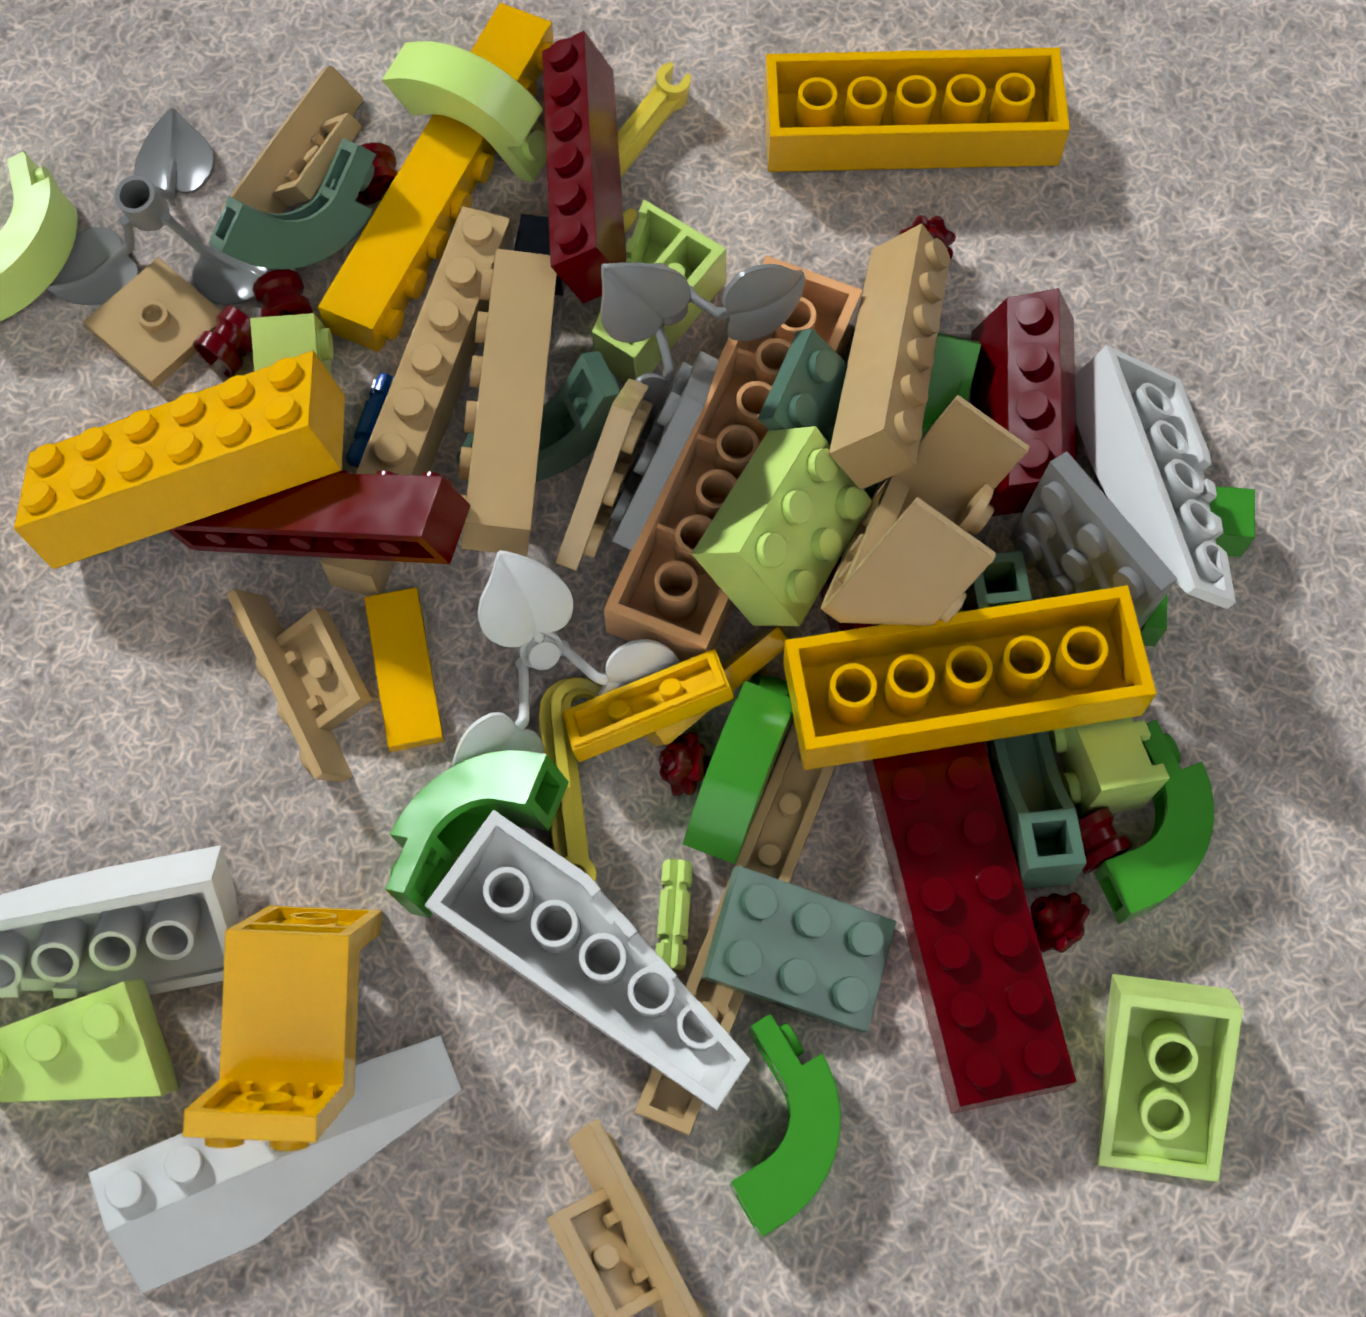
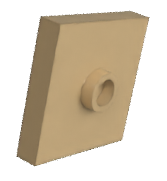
[83,257,221,389]

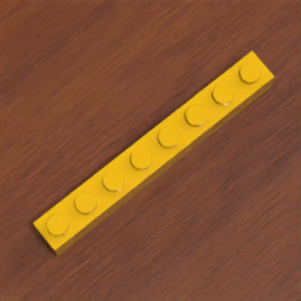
[318,2,554,352]

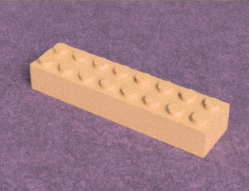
[604,255,863,662]

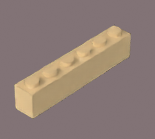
[829,223,950,490]
[458,248,557,556]

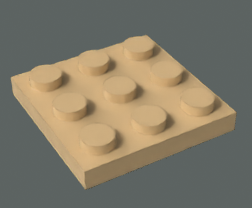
[555,378,653,571]

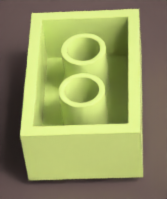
[692,426,872,626]

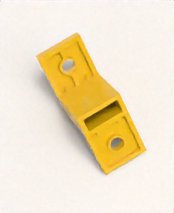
[183,905,382,1151]

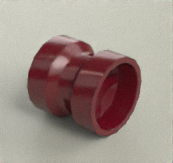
[193,305,253,378]

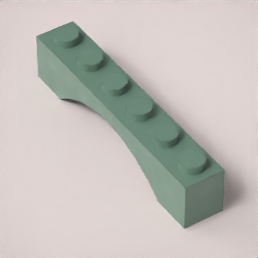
[962,551,1087,889]

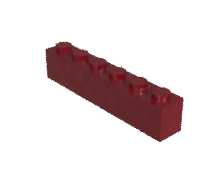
[542,31,626,304]
[167,470,471,564]

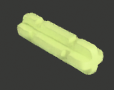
[655,859,693,972]

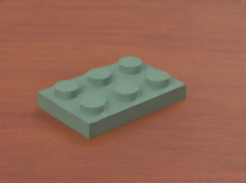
[758,328,879,499]
[701,865,897,1033]

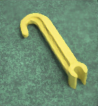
[618,62,691,233]
[538,677,602,882]

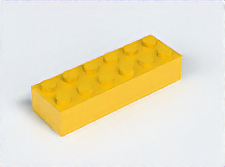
[763,47,1070,172]
[14,350,345,569]
[783,585,1157,770]

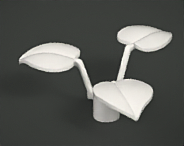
[452,550,681,767]

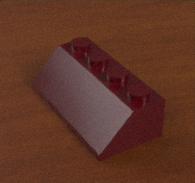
[971,288,1077,517]

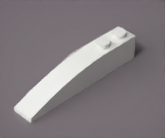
[1075,345,1236,609]
[424,810,750,1111]
[0,845,239,998]
[88,1035,462,1294]

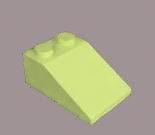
[1097,974,1243,1182]

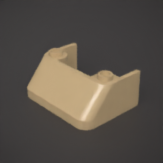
[820,395,1029,626]

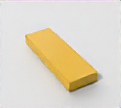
[364,587,444,752]
[645,627,788,746]
[561,648,735,763]

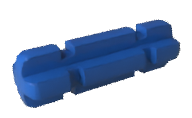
[346,373,394,468]

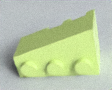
[1048,717,1169,820]

